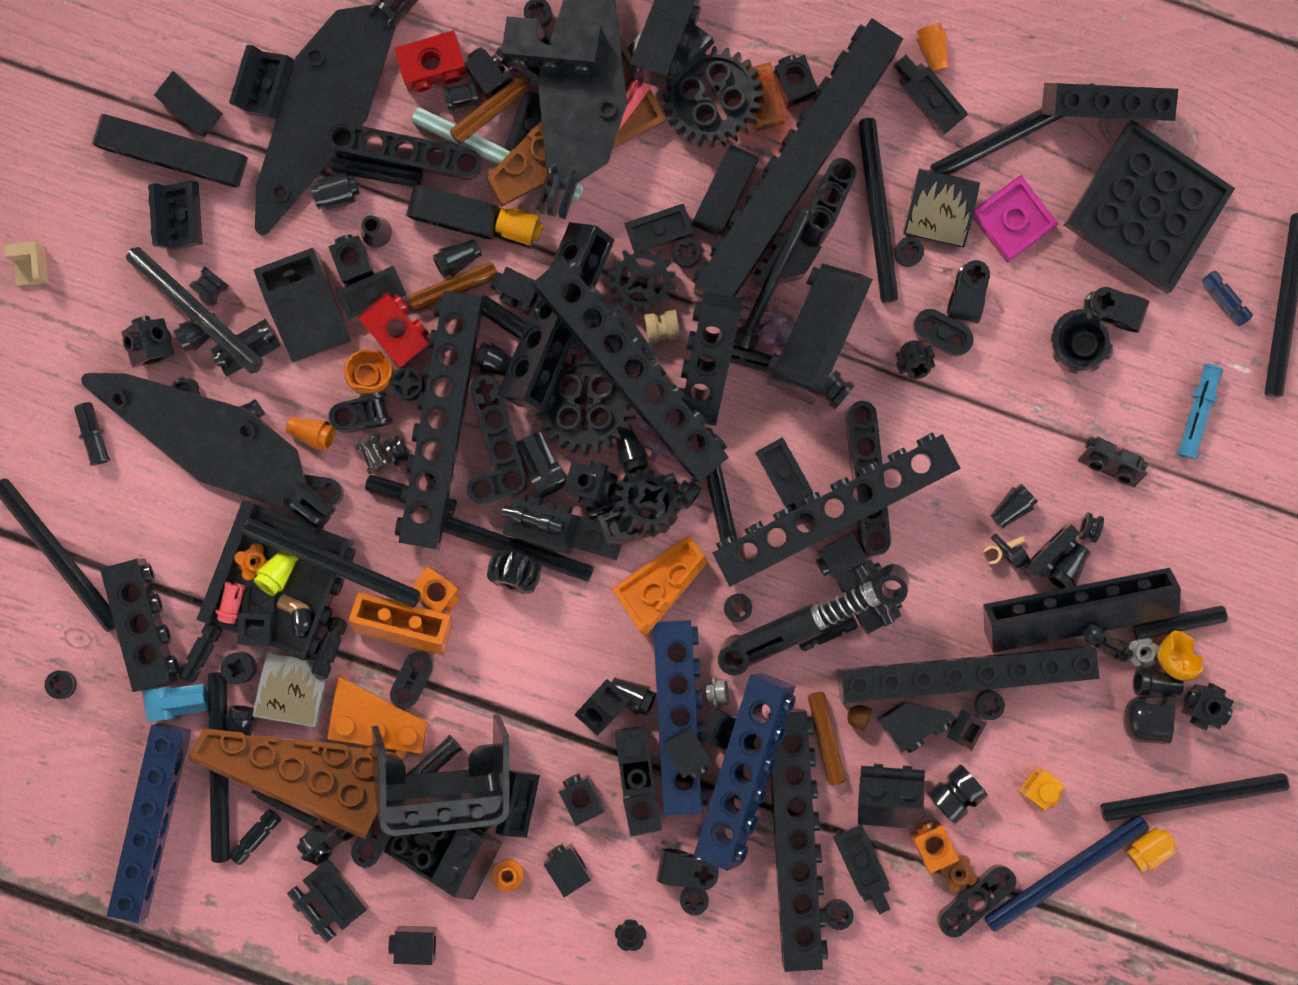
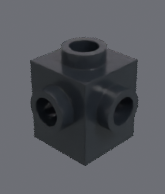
[121,316,175,368]
[563,460,618,508]
[1180,682,1234,731]

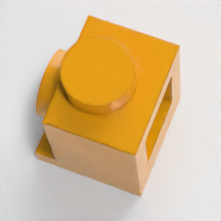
[1018,766,1065,811]

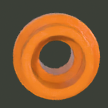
[492,859,524,892]

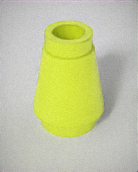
[254,551,298,596]

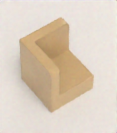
[4,241,49,287]

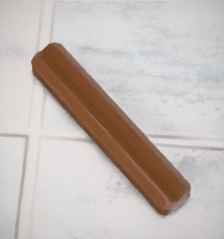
[450,76,529,144]
[408,262,498,311]
[808,691,846,785]

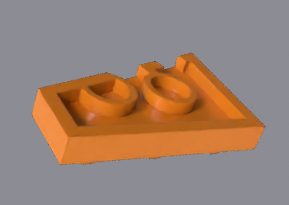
[611,535,708,638]
[327,676,428,754]

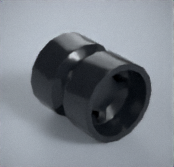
[927,764,988,825]

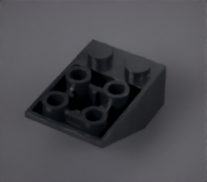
[253,247,352,363]
[384,828,503,900]

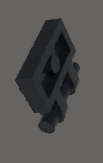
[286,858,369,943]

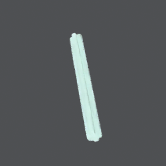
[411,108,583,202]

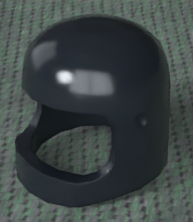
[1123,695,1176,744]

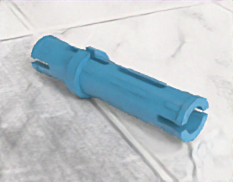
[1176,363,1224,460]

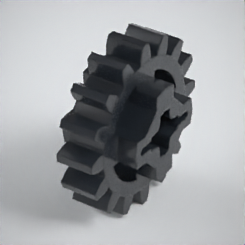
[608,245,676,314]
[611,469,681,537]

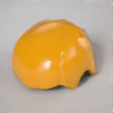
[1157,630,1204,681]

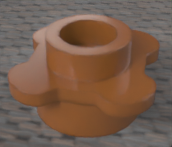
[940,855,977,892]

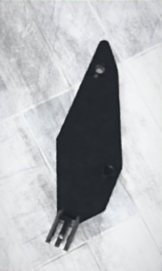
[255,0,418,235]
[536,0,627,220]
[81,373,336,534]

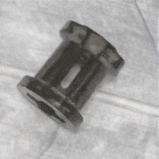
[354,433,393,474]

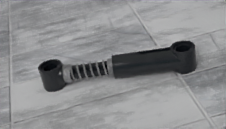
[717,564,910,676]

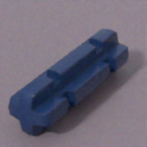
[1202,270,1253,326]

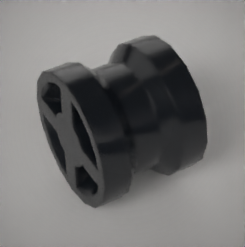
[189,266,229,305]
[390,367,425,401]
[820,370,855,409]
[220,652,257,684]

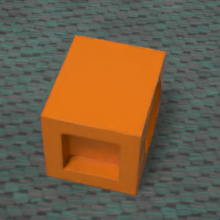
[412,566,461,613]
[910,820,959,874]

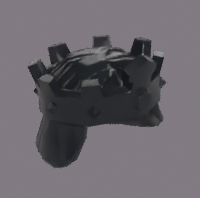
[1050,308,1113,374]

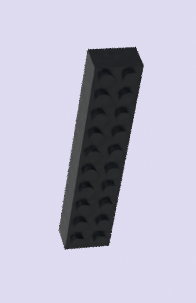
[692,18,904,298]

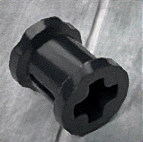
[443,79,480,114]

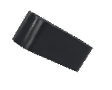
[692,144,759,237]
[800,158,857,246]
[405,185,501,240]

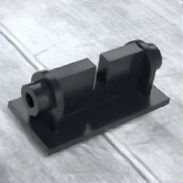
[211,319,281,377]
[1078,436,1148,487]
[297,820,354,865]

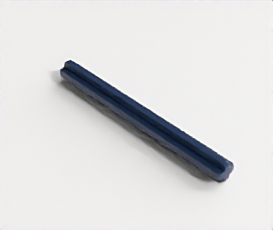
[984,816,1149,932]

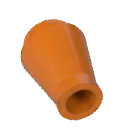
[916,23,950,72]
[286,416,336,451]

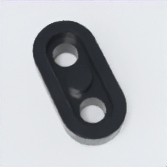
[913,309,974,357]

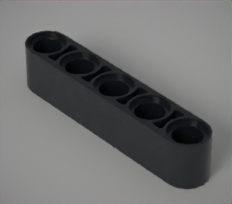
[92,114,248,188]
[327,122,481,180]
[845,401,891,556]

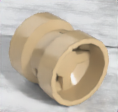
[644,310,680,345]

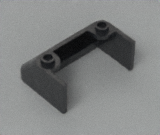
[766,263,873,405]
[372,714,509,836]

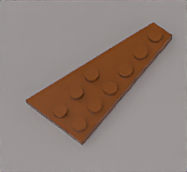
[486,37,666,207]
[188,728,407,839]

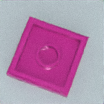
[973,175,1058,263]

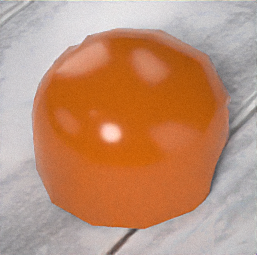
[344,350,393,395]

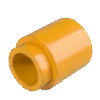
[495,207,544,246]
[1126,827,1177,873]

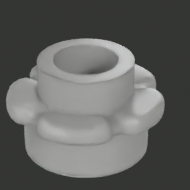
[1129,638,1158,668]
[706,678,730,709]

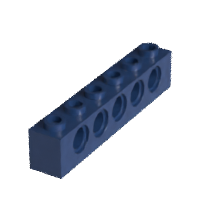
[653,620,708,815]
[693,673,796,871]
[107,723,191,923]

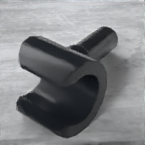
[991,534,1030,568]

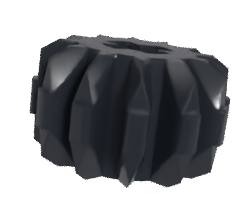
[487,549,542,594]

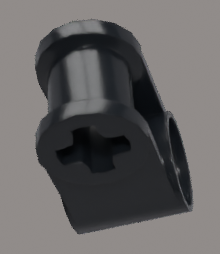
[947,260,990,324]
[1083,287,1150,333]
[329,392,393,433]
[656,848,719,890]

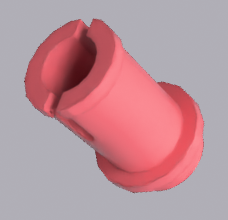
[215,581,245,624]

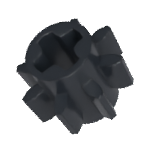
[895,340,936,379]

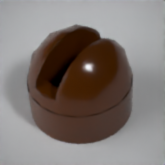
[847,705,873,732]

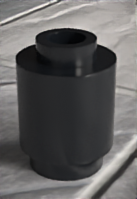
[311,172,360,211]

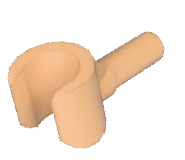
[983,536,1025,564]

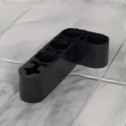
[467,375,528,505]

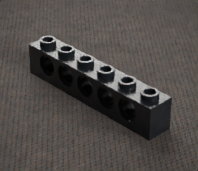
[497,222,615,412]

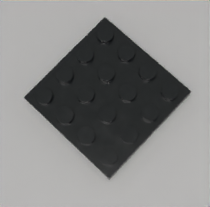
[1063,119,1235,294]

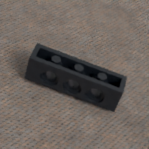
[1041,83,1179,121]
[679,291,742,426]
[100,558,179,692]

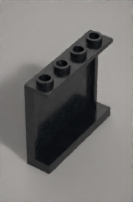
[196,500,356,660]

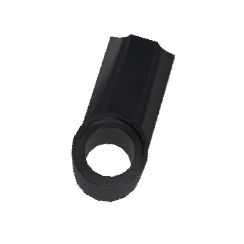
[516,431,566,499]

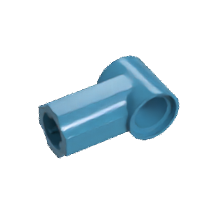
[142,683,208,722]

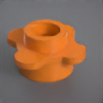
[234,543,268,581]

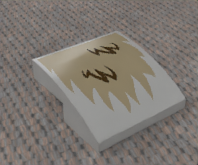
[252,652,331,727]

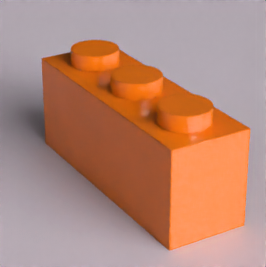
[349,592,453,656]

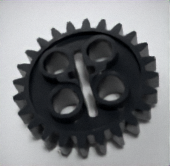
[662,46,765,148]
[536,352,636,456]

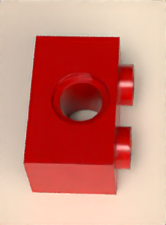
[394,30,468,93]
[358,292,429,368]

